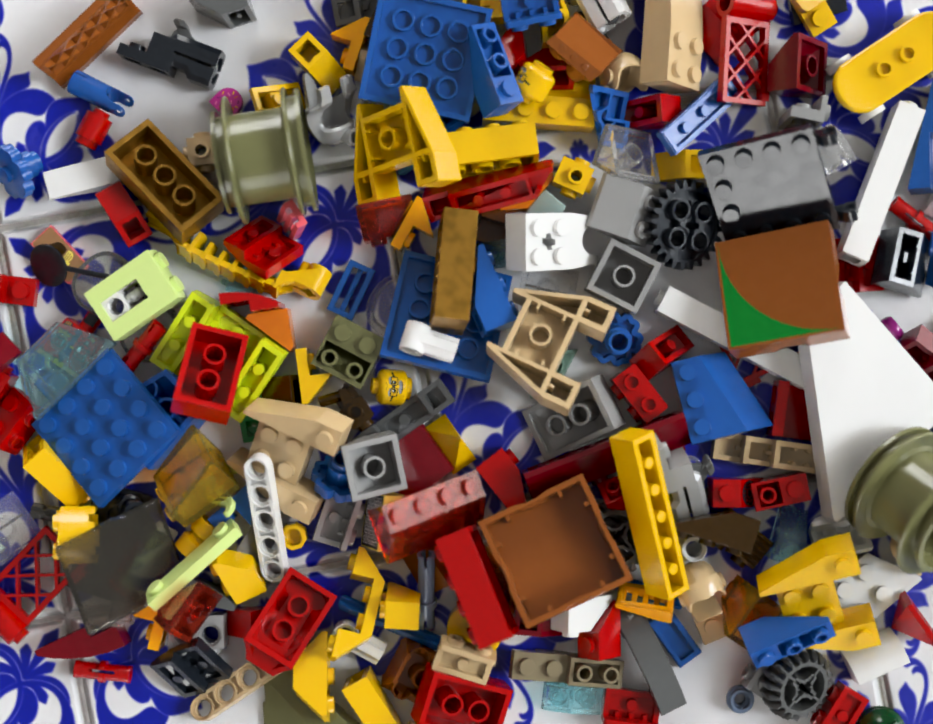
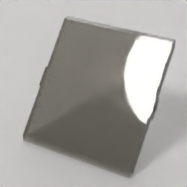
[55,498,181,635]

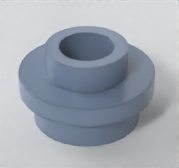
[726,685,754,713]

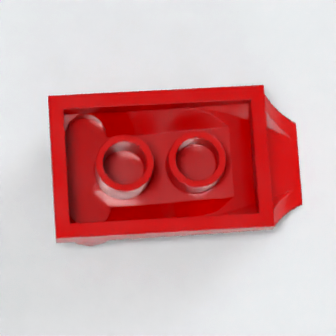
[244,567,338,677]

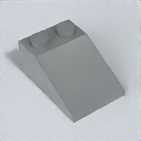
[522,374,626,461]

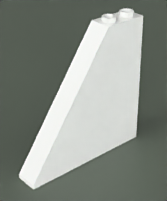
[798,281,933,523]

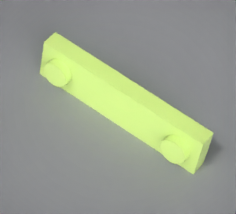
[145,518,242,612]

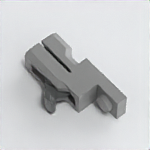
[654,432,715,520]

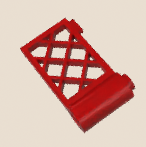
[716,0,778,107]
[0,525,87,645]

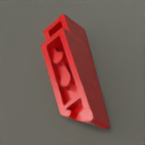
[422,159,554,223]

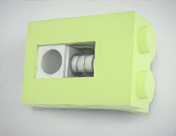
[84,250,187,341]

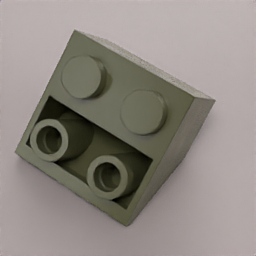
[311,314,383,390]

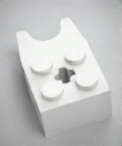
[505,213,598,272]

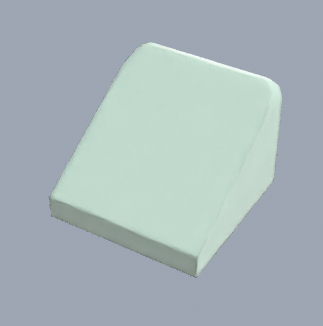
[527,189,566,213]

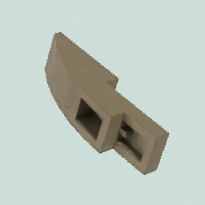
[509,649,624,689]

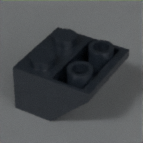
[870,226,929,298]

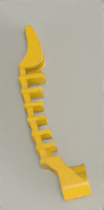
[146,210,332,300]

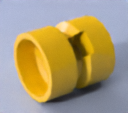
[174,513,215,557]

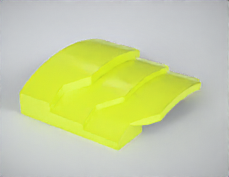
[149,290,289,423]

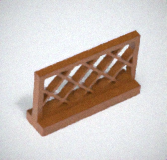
[32,0,143,89]

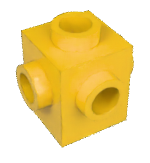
[551,156,596,200]

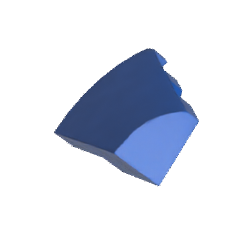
[589,84,630,149]

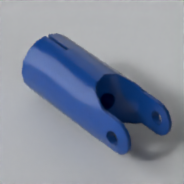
[67,70,134,117]

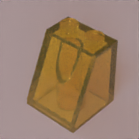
[153,425,240,528]

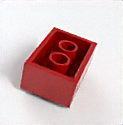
[170,322,249,425]
[411,662,513,724]

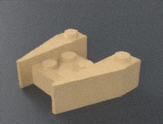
[486,288,617,417]
[227,397,354,525]

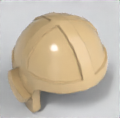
[599,52,649,92]
[677,561,727,613]

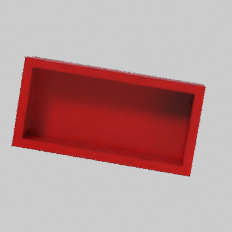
[434,524,519,650]

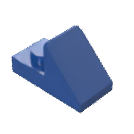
[207,485,257,527]

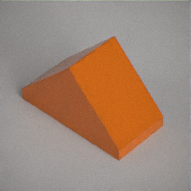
[245,308,297,352]

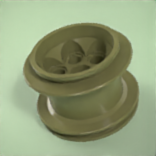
[210,87,319,225]
[844,427,933,574]

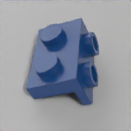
[500,0,563,32]

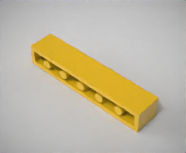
[609,427,689,601]

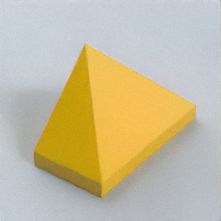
[426,414,476,475]

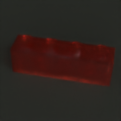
[367,469,486,564]

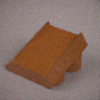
[545,12,623,82]
[381,637,436,703]

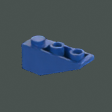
[469,22,524,118]
[471,244,518,339]
[738,616,836,669]

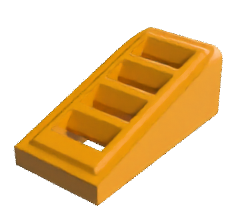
[615,583,675,623]

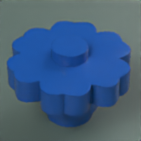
[0,144,43,199]
[586,311,644,366]
[311,451,352,503]

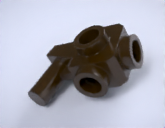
[318,383,374,432]

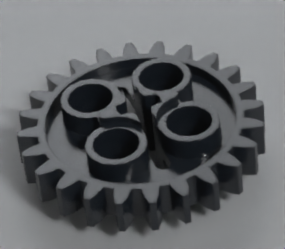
[643,179,722,270]

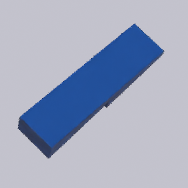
[908,79,933,195]

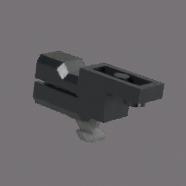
[116,18,226,90]

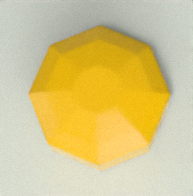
[283,521,308,551]

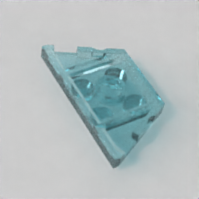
[16,322,117,420]

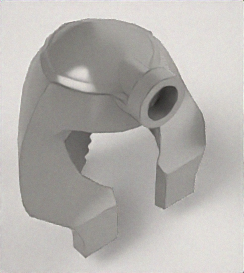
[302,72,357,146]

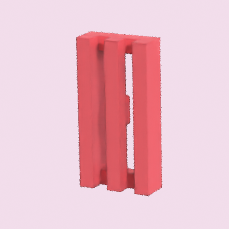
[276,199,308,241]

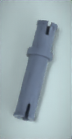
[417,549,437,630]

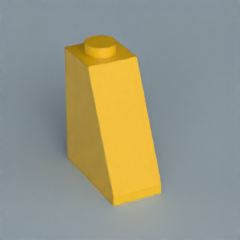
[23,434,90,506]
[342,665,402,724]

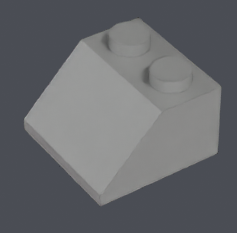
[586,173,660,247]
[340,430,408,502]

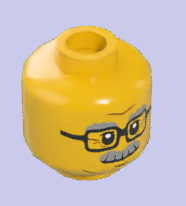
[515,59,555,104]
[370,369,412,406]

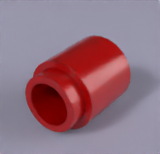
[75,108,112,151]

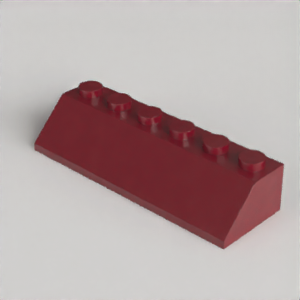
[521,411,691,500]

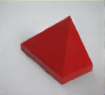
[891,591,933,646]

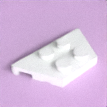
[833,552,922,619]

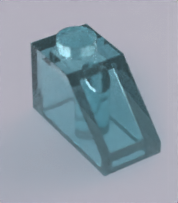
[765,505,808,562]

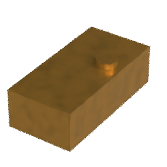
[104,119,224,245]
[429,207,479,336]

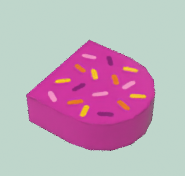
[209,88,243,114]

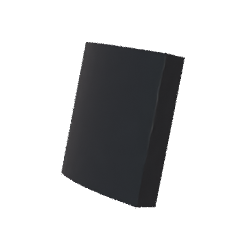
[150,637,233,698]

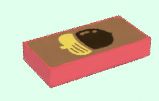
[31,225,90,285]

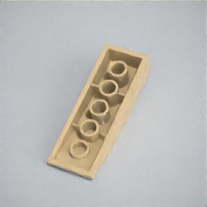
[639,0,704,94]

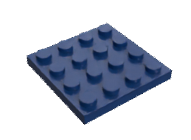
[358,0,493,123]
[379,250,513,383]
[31,348,182,508]

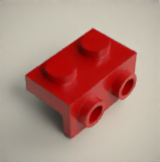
[609,364,668,424]
[0,386,46,455]
[810,680,870,724]
[601,688,660,724]

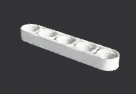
[244,452,289,583]

